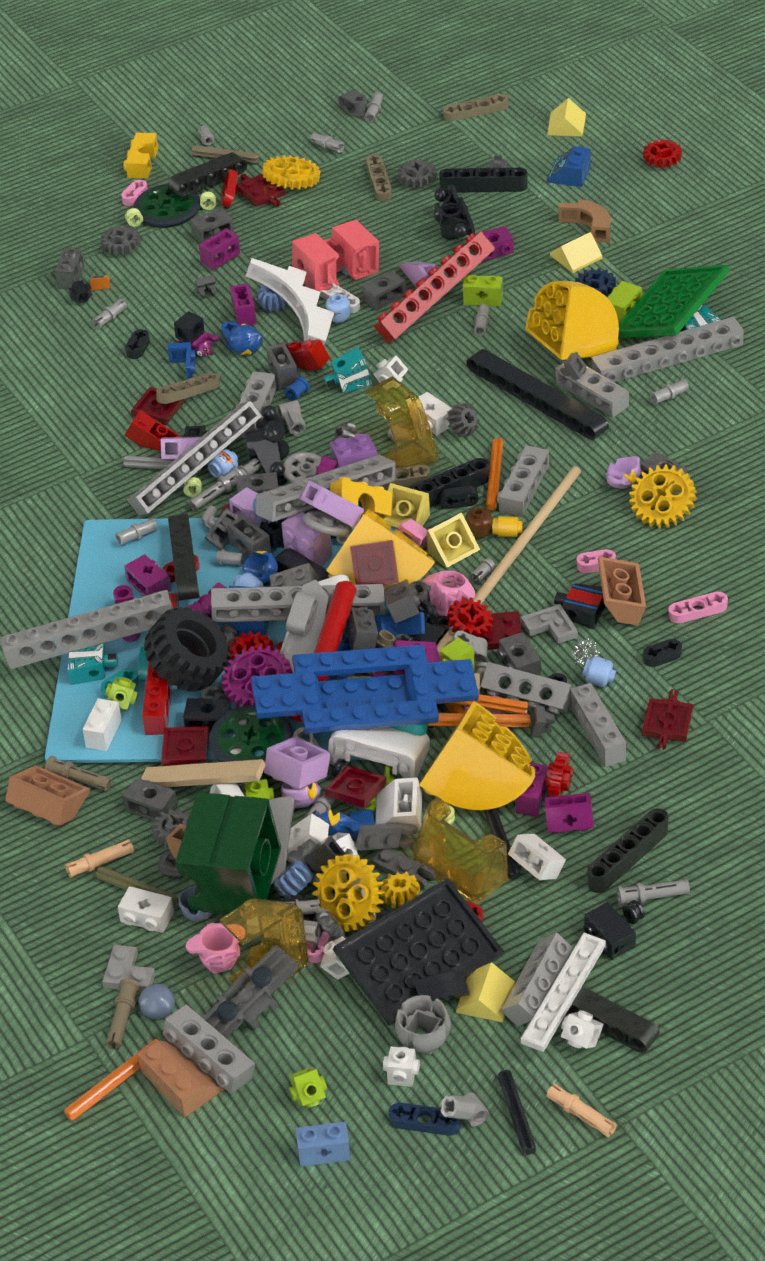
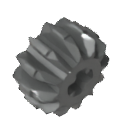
[446,403,480,437]

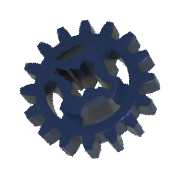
[575,268,616,297]

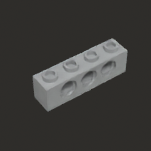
[555,361,629,418]
[235,371,277,438]
[497,445,549,517]
[480,662,573,715]
[570,683,626,767]
[501,932,573,1026]
[163,1005,255,1094]

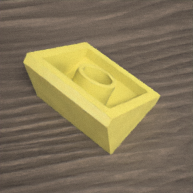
[547,98,586,136]
[550,232,602,273]
[382,483,430,528]
[426,513,480,568]
[456,962,516,1022]

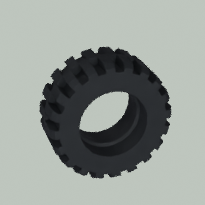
[144,607,230,692]

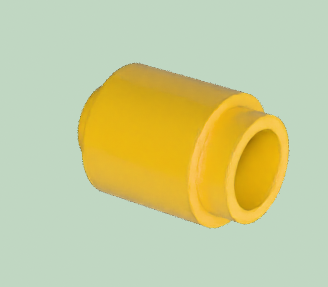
[493,516,523,537]

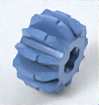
[257,286,288,312]
[273,860,313,899]

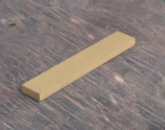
[141,759,266,787]

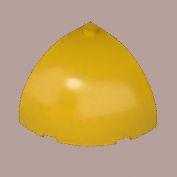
[525,281,619,360]
[326,509,435,589]
[419,701,535,810]

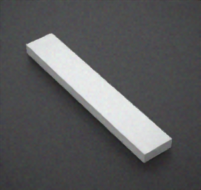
[521,933,606,1052]

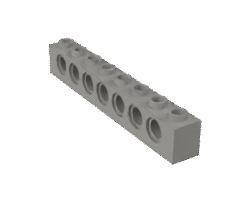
[591,317,744,382]
[127,401,262,516]
[256,455,396,522]
[211,584,385,622]
[1,590,173,669]

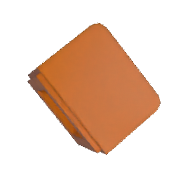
[90,275,110,290]

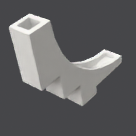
[246,258,334,345]

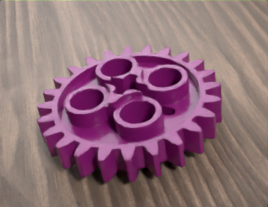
[221,645,293,707]

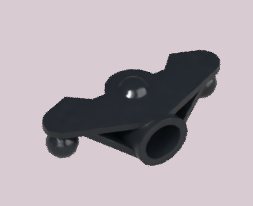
[434,184,475,240]
[245,405,290,485]

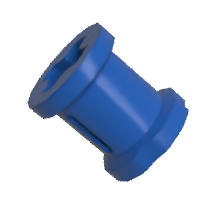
[284,377,310,401]

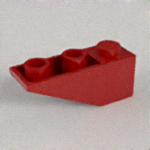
[278,339,330,371]
[124,410,181,451]

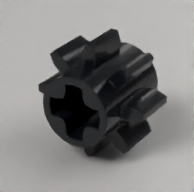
[68,280,93,304]

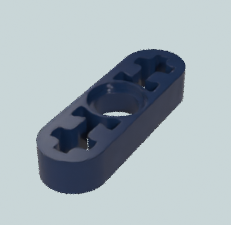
[388,1103,461,1136]

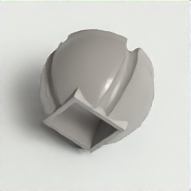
[395,995,451,1055]

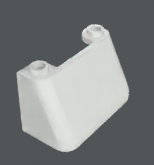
[328,727,430,778]

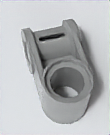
[446,631,488,666]

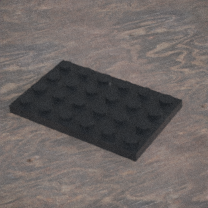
[333,878,504,1026]

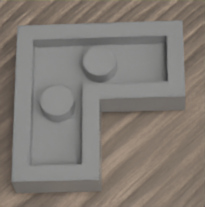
[521,604,578,644]
[102,945,155,992]

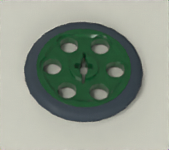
[133,184,200,227]
[209,705,293,762]

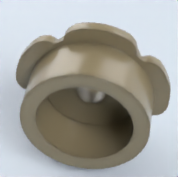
[376,630,395,648]

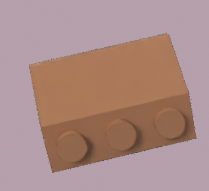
[597,556,646,626]
[6,765,90,825]
[138,1041,224,1117]

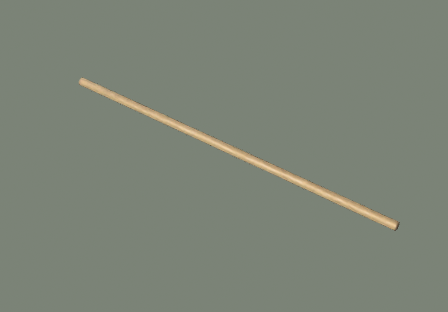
[437,466,581,656]

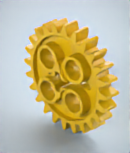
[262,155,320,190]
[629,464,697,529]
[312,854,384,932]

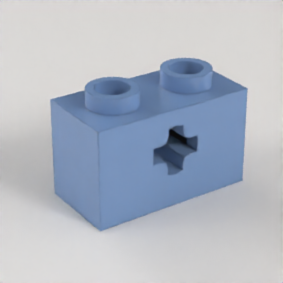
[296,1122,351,1166]

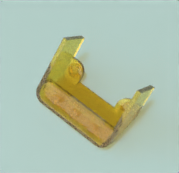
[366,376,440,468]
[220,899,308,991]

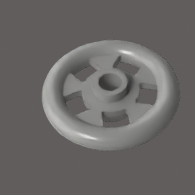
[283,452,321,483]
[303,511,352,537]

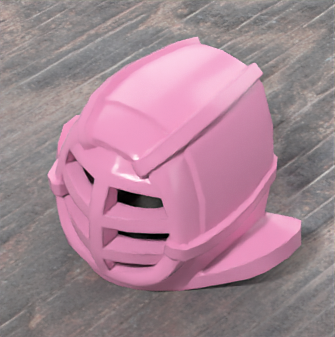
[422,571,475,616]
[186,922,246,974]

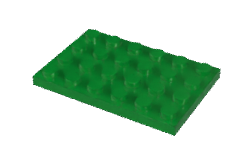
[618,265,730,339]

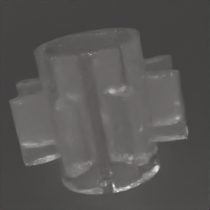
[572,638,601,667]

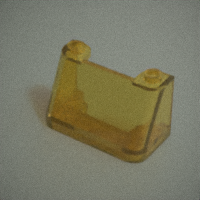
[413,797,508,903]

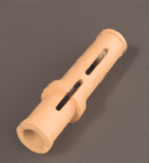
[65,839,134,878]
[547,1084,617,1138]

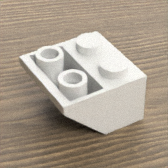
[375,777,422,831]

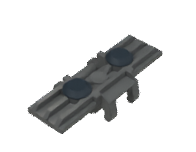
[202,944,299,1039]

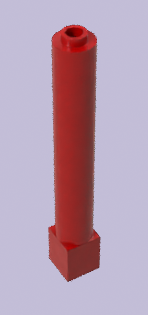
[292,581,357,723]

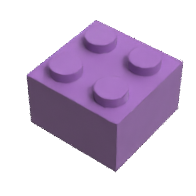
[329,434,378,469]

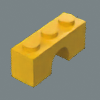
[124,133,159,179]
[330,477,392,518]

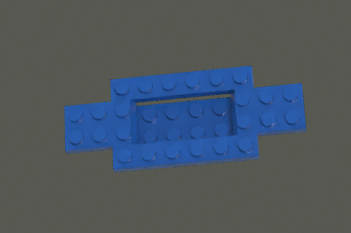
[251,645,479,734]

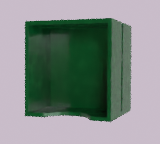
[175,792,282,917]

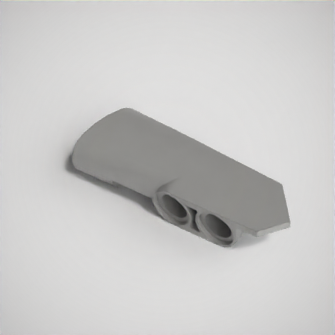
[279,580,329,673]
[269,797,295,884]

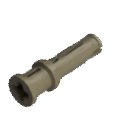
[45,756,112,792]
[105,979,141,1049]

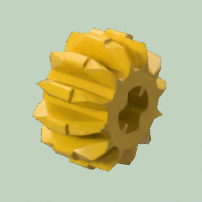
[380,871,420,910]

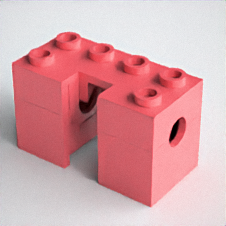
[292,220,379,292]

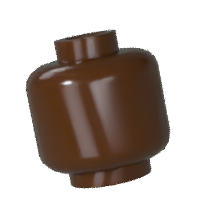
[465,507,492,539]

